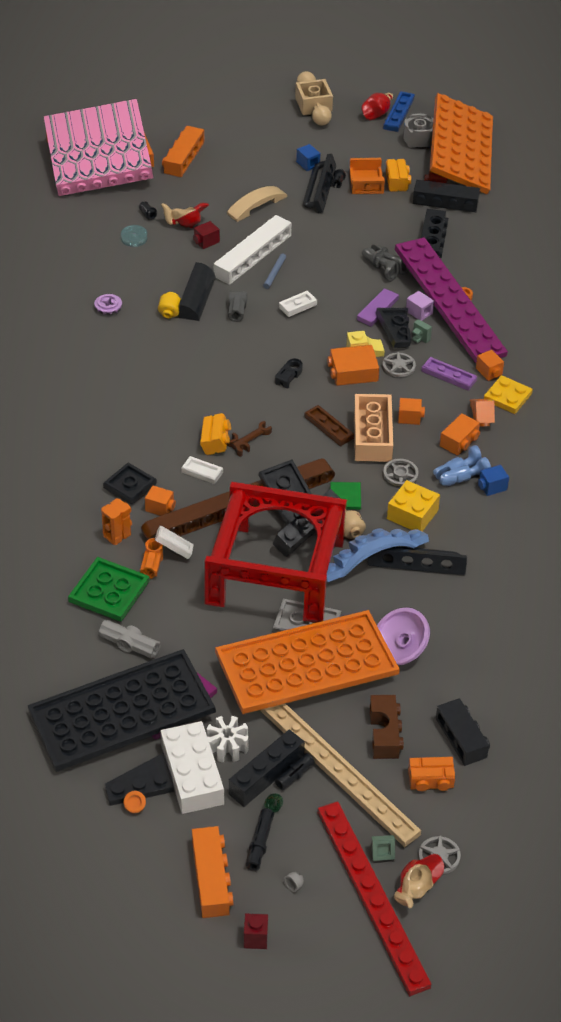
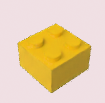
[387,480,440,531]

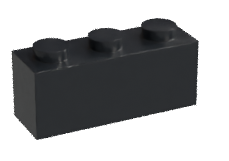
[436,698,490,766]

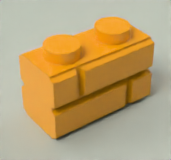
[386,159,411,192]
[200,413,231,455]

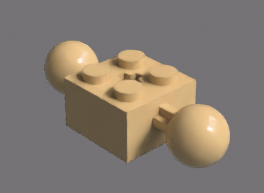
[295,71,333,126]

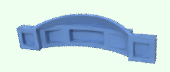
[327,528,429,582]

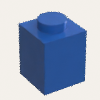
[296,144,321,171]
[478,465,509,496]

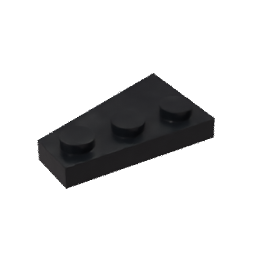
[375,308,411,348]
[105,753,174,806]

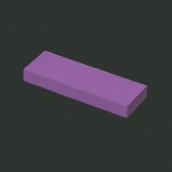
[357,288,399,327]
[422,357,477,391]

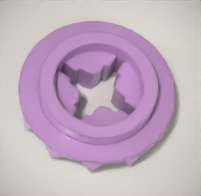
[94,294,122,315]

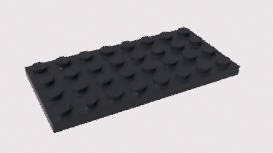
[27,649,216,772]

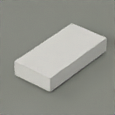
[181,456,223,484]
[155,526,193,559]

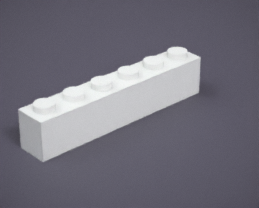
[213,215,292,285]

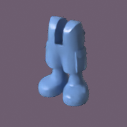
[433,445,491,486]

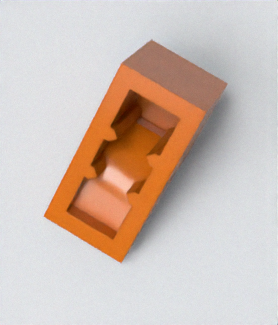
[470,399,495,426]

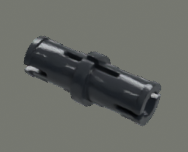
[275,753,315,790]

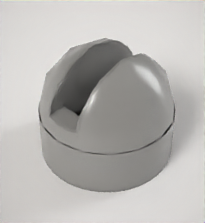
[284,872,304,892]

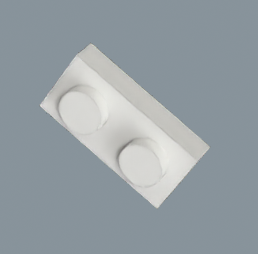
[279,291,317,317]

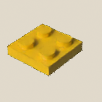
[484,375,533,414]

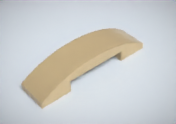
[227,186,287,222]

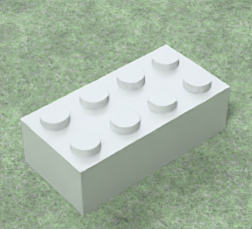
[160,721,224,814]

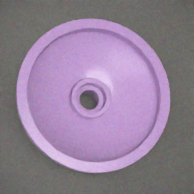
[377,608,430,665]

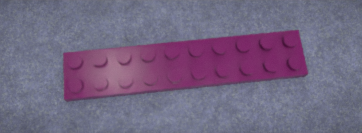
[394,237,508,363]

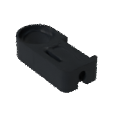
[275,358,303,388]

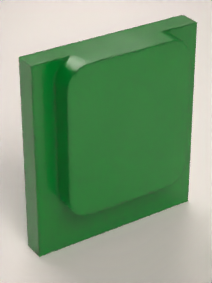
[330,482,361,510]

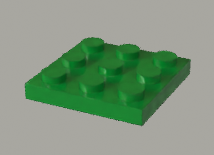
[68,557,150,622]

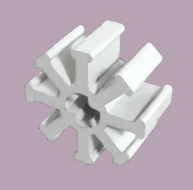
[207,716,248,762]

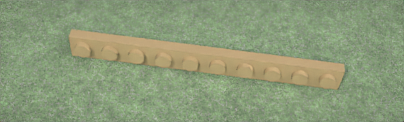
[261,704,421,847]

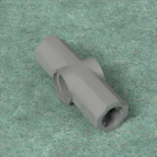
[99,620,160,658]

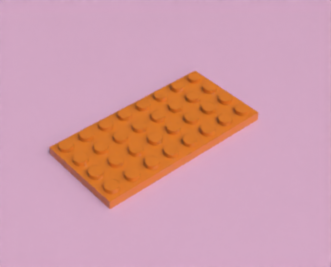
[430,93,493,194]
[215,610,400,714]

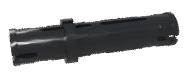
[246,808,274,871]

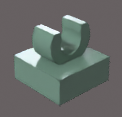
[412,319,432,343]
[371,835,395,861]

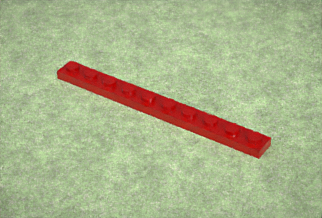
[318,801,431,997]

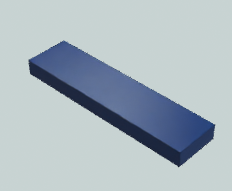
[383,91,415,132]

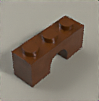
[369,695,404,759]

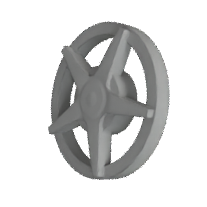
[382,352,416,378]
[383,459,418,488]
[419,836,461,874]

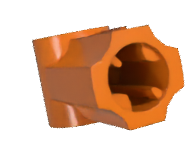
[140,538,163,579]

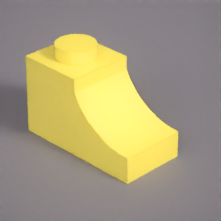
[346,331,385,357]

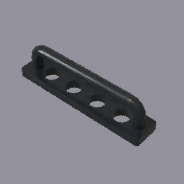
[303,153,336,213]
[368,546,467,575]

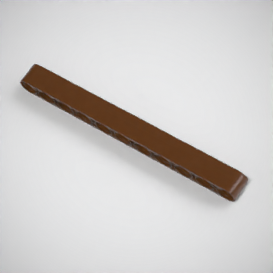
[141,458,335,540]

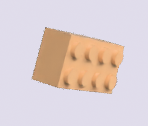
[354,394,393,462]

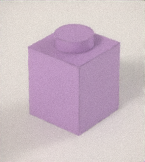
[406,291,434,321]

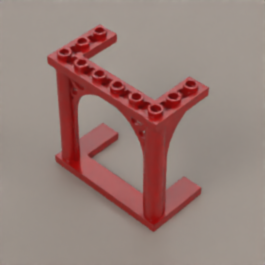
[205,482,347,623]

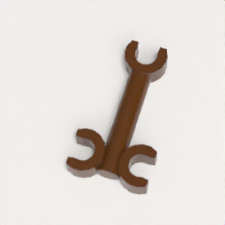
[227,421,272,457]

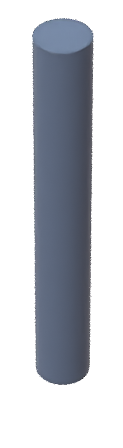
[263,253,286,289]

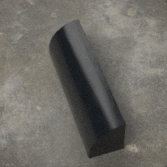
[179,262,216,321]

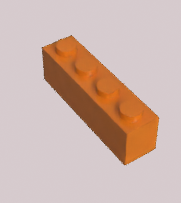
[162,126,204,177]
[192,826,233,918]

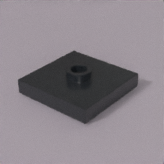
[103,462,157,505]

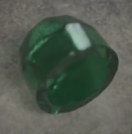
[264,793,283,813]

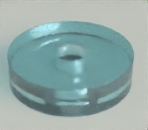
[121,225,148,247]

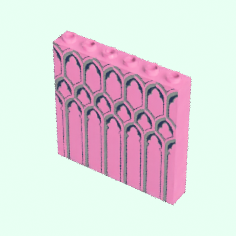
[44,99,153,196]

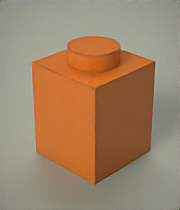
[476,350,504,381]
[398,398,425,425]
[145,486,176,516]

